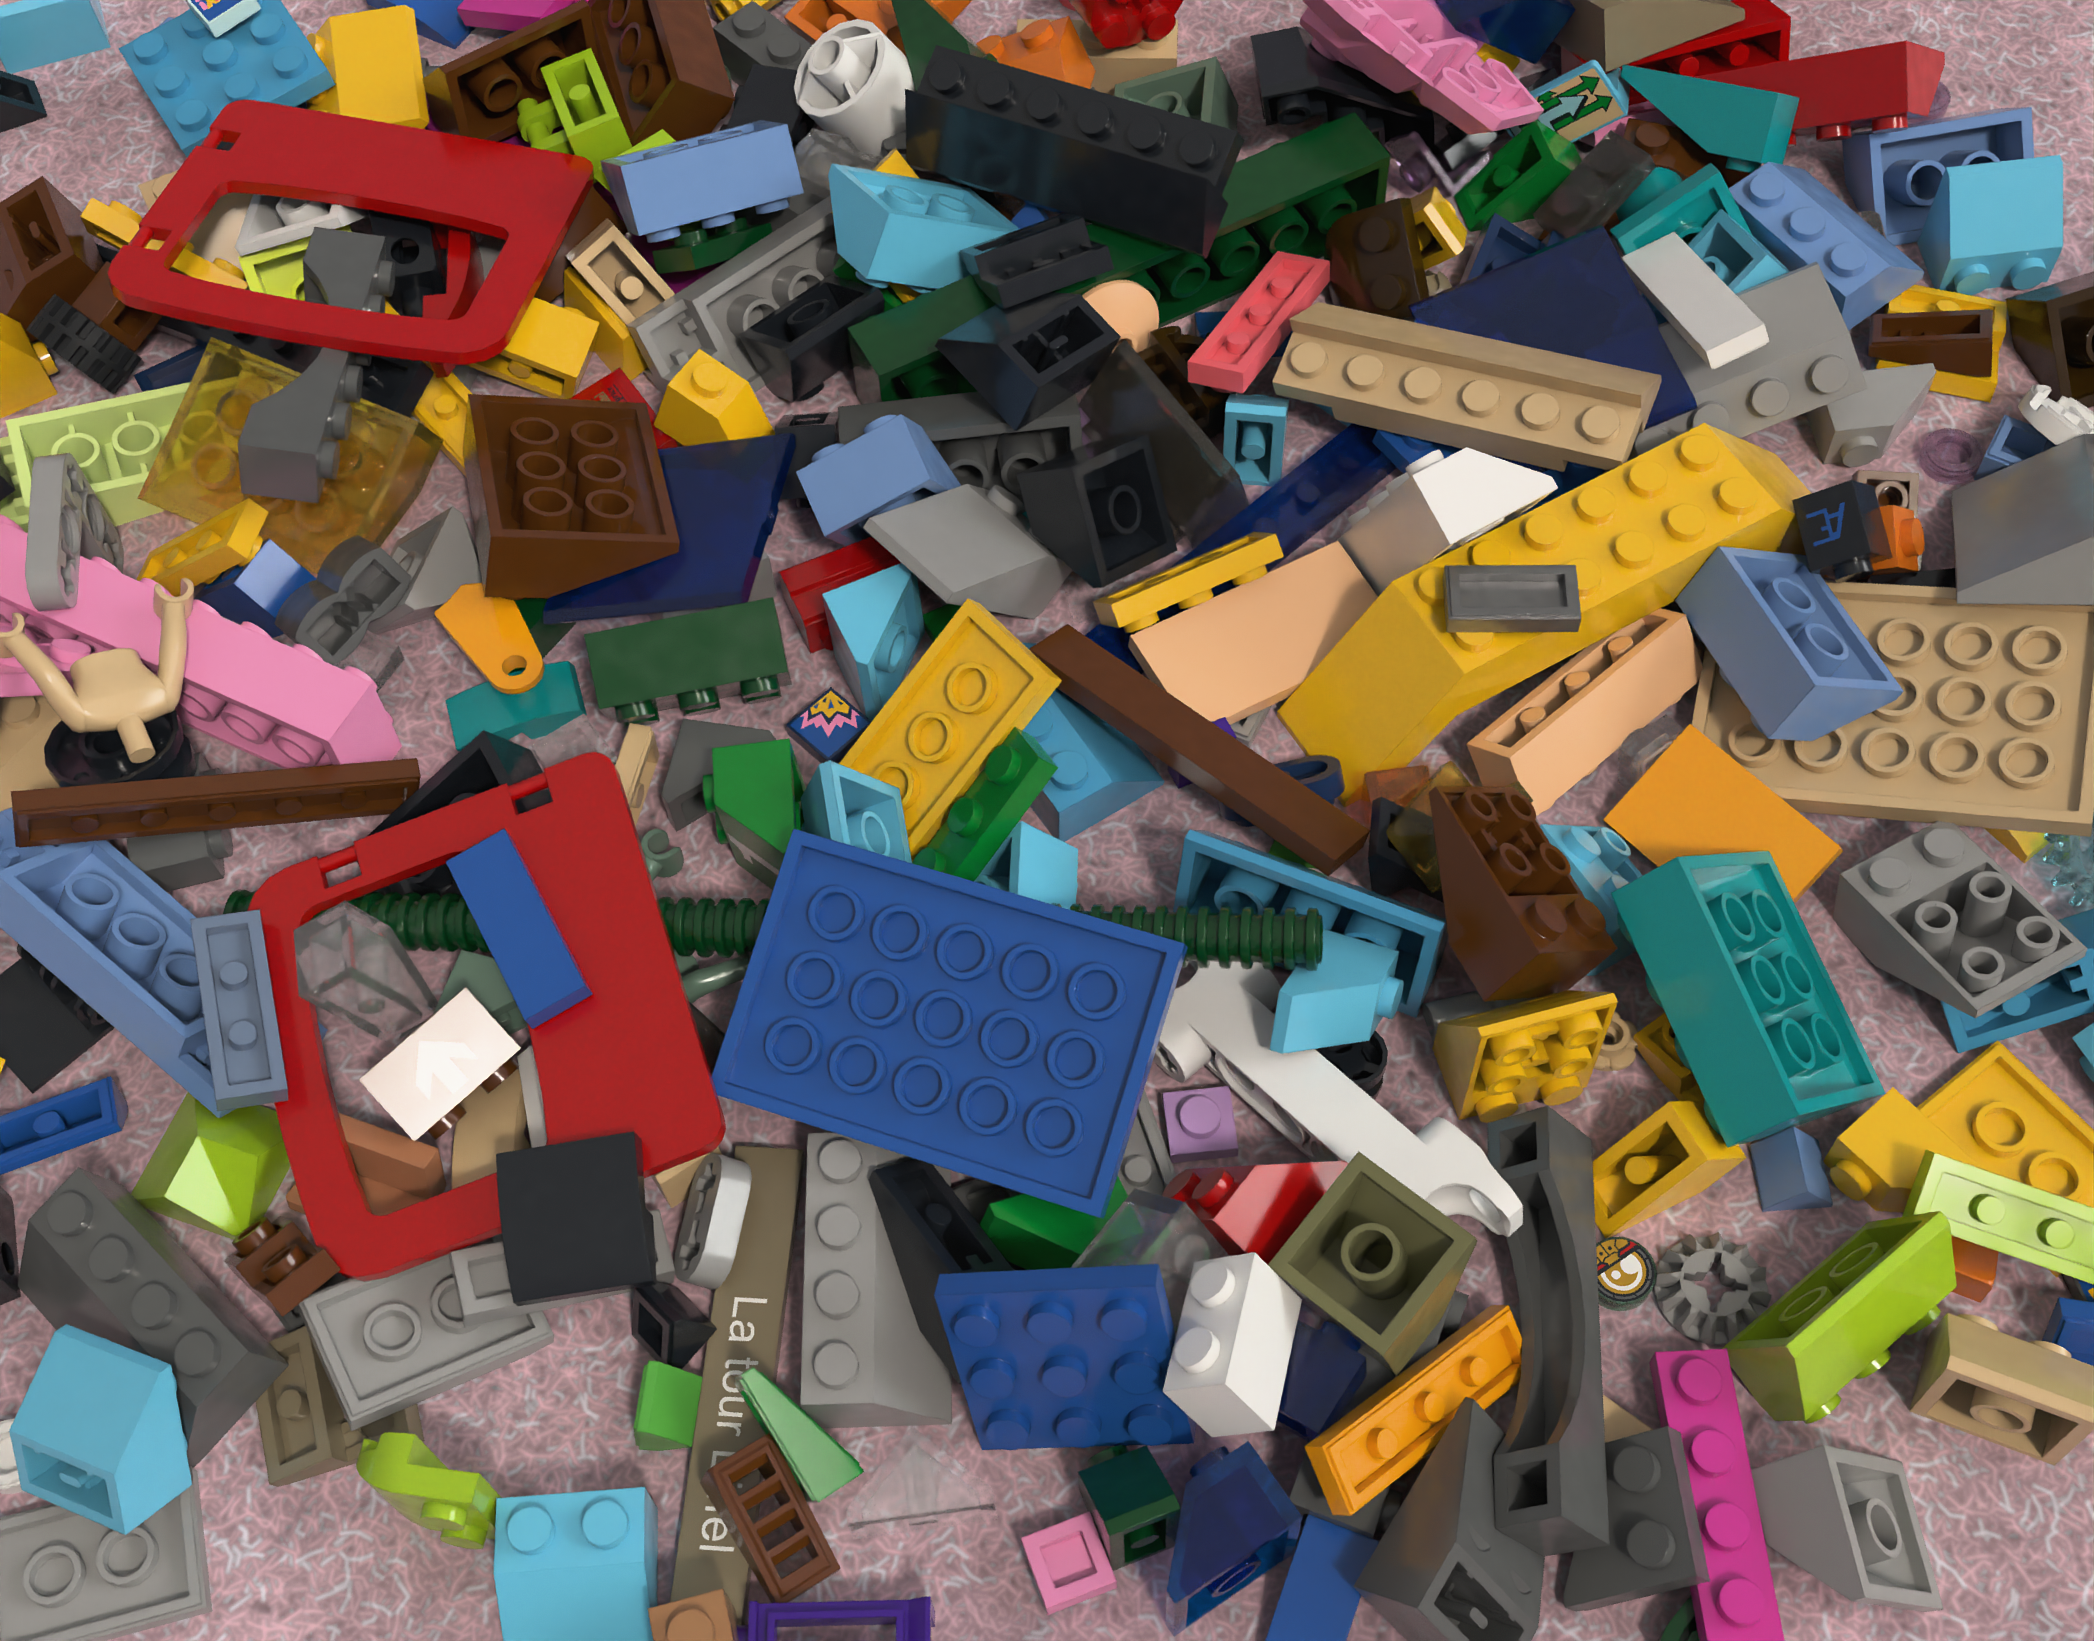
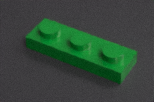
[912,727,1058,881]

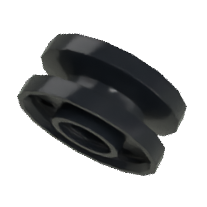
[44,710,197,787]

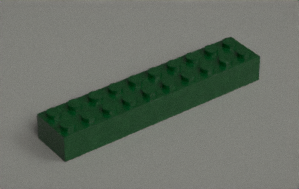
[847,112,1390,404]

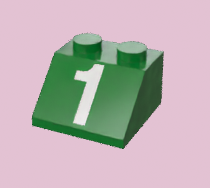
[703,738,806,890]

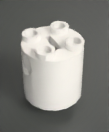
[794,19,916,170]

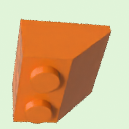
[976,16,1096,89]

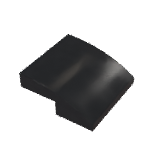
[960,212,1114,309]
[496,1132,657,1306]

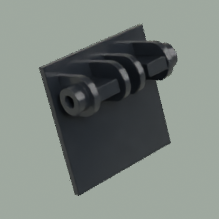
[0,944,114,1094]

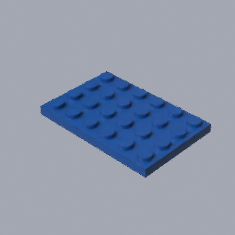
[712,829,1188,1219]

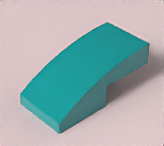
[446,661,587,752]

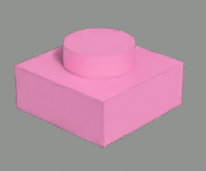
[1021,1511,1117,1615]

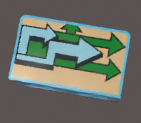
[1506,60,1630,143]

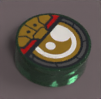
[1596,1237,1657,1311]

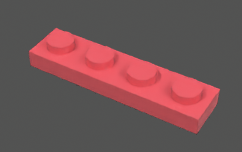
[1188,251,1330,394]

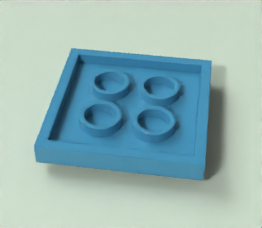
[118,0,336,157]

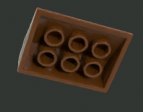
[463,394,680,600]

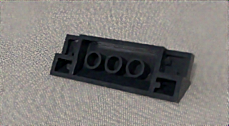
[905,45,1244,259]

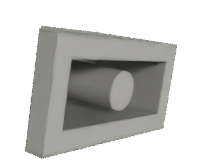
[1806,363,1936,467]

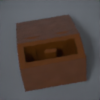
[0,176,104,342]
[1429,786,1618,1002]

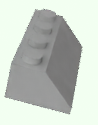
[1584,262,1868,462]
[800,1132,952,1428]

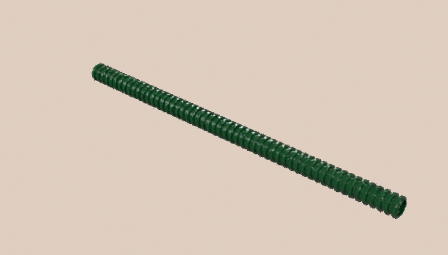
[223,889,1323,971]

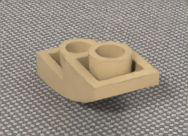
[452,1069,531,1189]

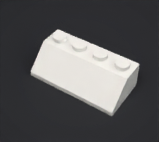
[1335,447,1558,597]

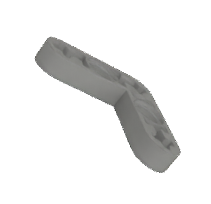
[25,453,124,612]

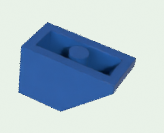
[193,538,317,638]

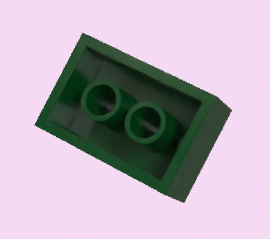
[584,597,792,728]

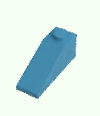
[1940,909,2094,1054]

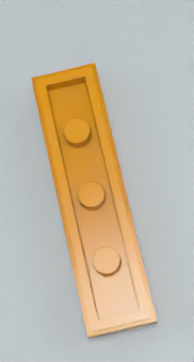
[1304,1305,1522,1516]

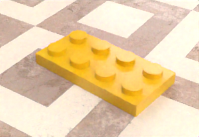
[839,598,1062,863]

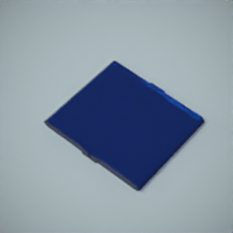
[1408,224,1698,473]
[543,433,796,625]

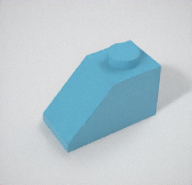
[1222,394,1289,487]
[1269,929,1404,1054]

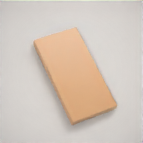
[1128,541,1378,725]

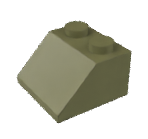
[1268,1151,1478,1376]

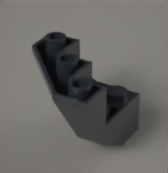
[1250,26,1435,157]

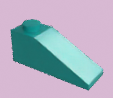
[1620,65,1800,173]

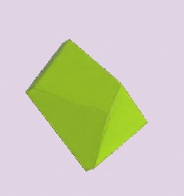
[131,1092,290,1240]

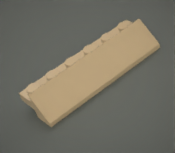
[1272,302,1662,472]

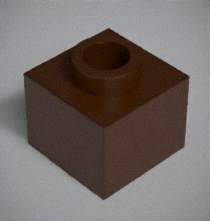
[72,261,163,352]

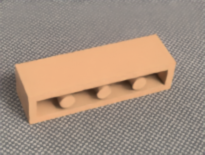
[1467,608,1703,816]

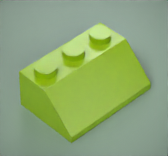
[1721,1211,1957,1424]

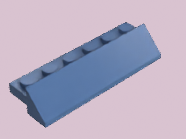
[0,807,327,1118]

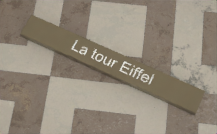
[670,1146,805,1625]

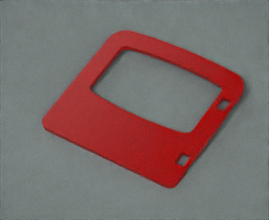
[107,99,594,366]
[247,752,726,1282]

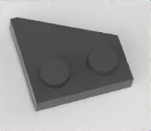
[1563,1426,1710,1611]

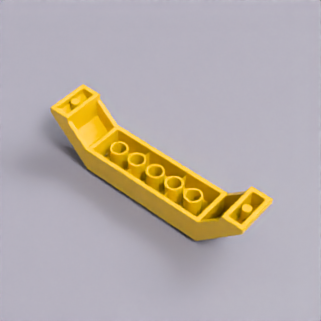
[1277,423,1812,808]

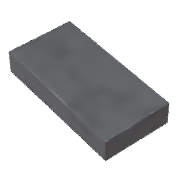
[1442,565,1581,632]

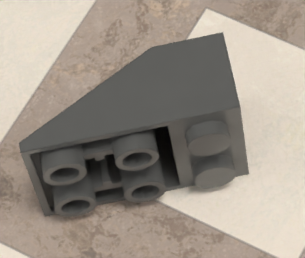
[1353,1397,1545,1641]

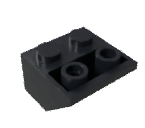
[935,292,1121,431]

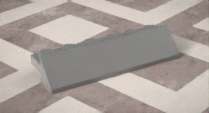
[626,154,915,395]

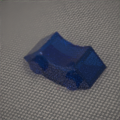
[1276,1320,1367,1442]

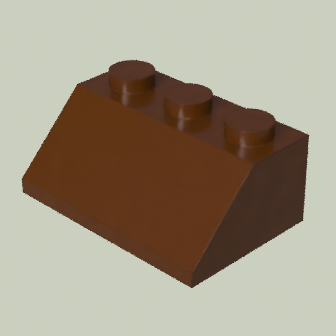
[422,0,601,142]

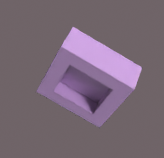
[1162,1086,1238,1163]

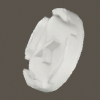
[2017,384,2094,446]

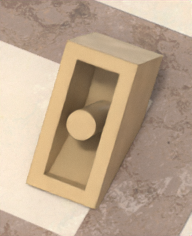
[566,218,675,325]

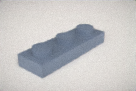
[190,909,288,1112]

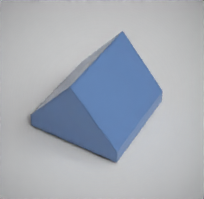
[1749,1126,1833,1212]

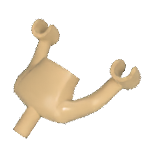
[0,578,194,763]

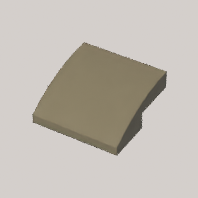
[256,1326,424,1487]

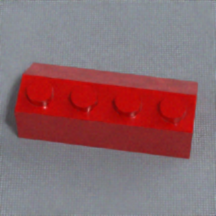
[1694,41,1945,148]

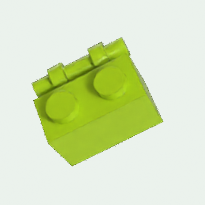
[517,48,633,184]

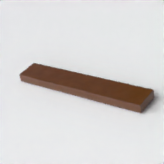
[1029,624,1370,876]
[11,758,421,848]

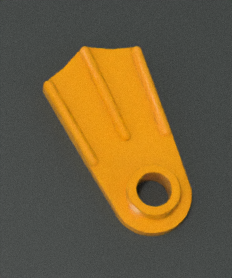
[434,583,545,694]

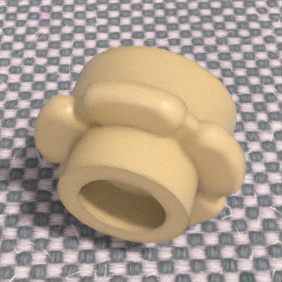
[1594,1011,1639,1072]

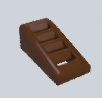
[1868,309,1993,377]
[700,1433,841,1603]

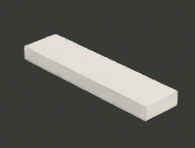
[1621,232,1770,369]

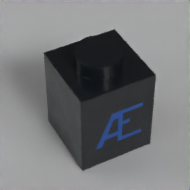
[1792,480,1893,583]

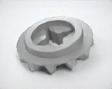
[1654,1232,1772,1345]

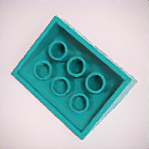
[1610,851,1886,1148]

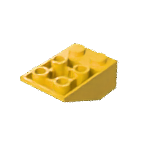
[1433,990,1618,1123]

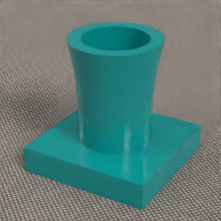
[1610,163,1753,256]

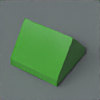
[634,1360,703,1451]

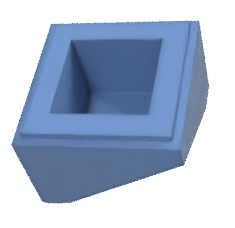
[1974,415,2056,480]

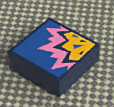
[786,687,872,764]

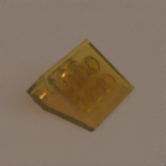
[138,337,444,575]

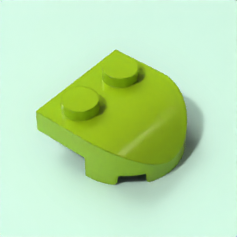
[356,1432,502,1549]

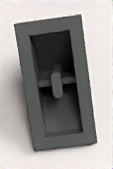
[661,719,776,832]

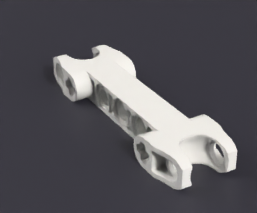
[1153,961,1523,1237]

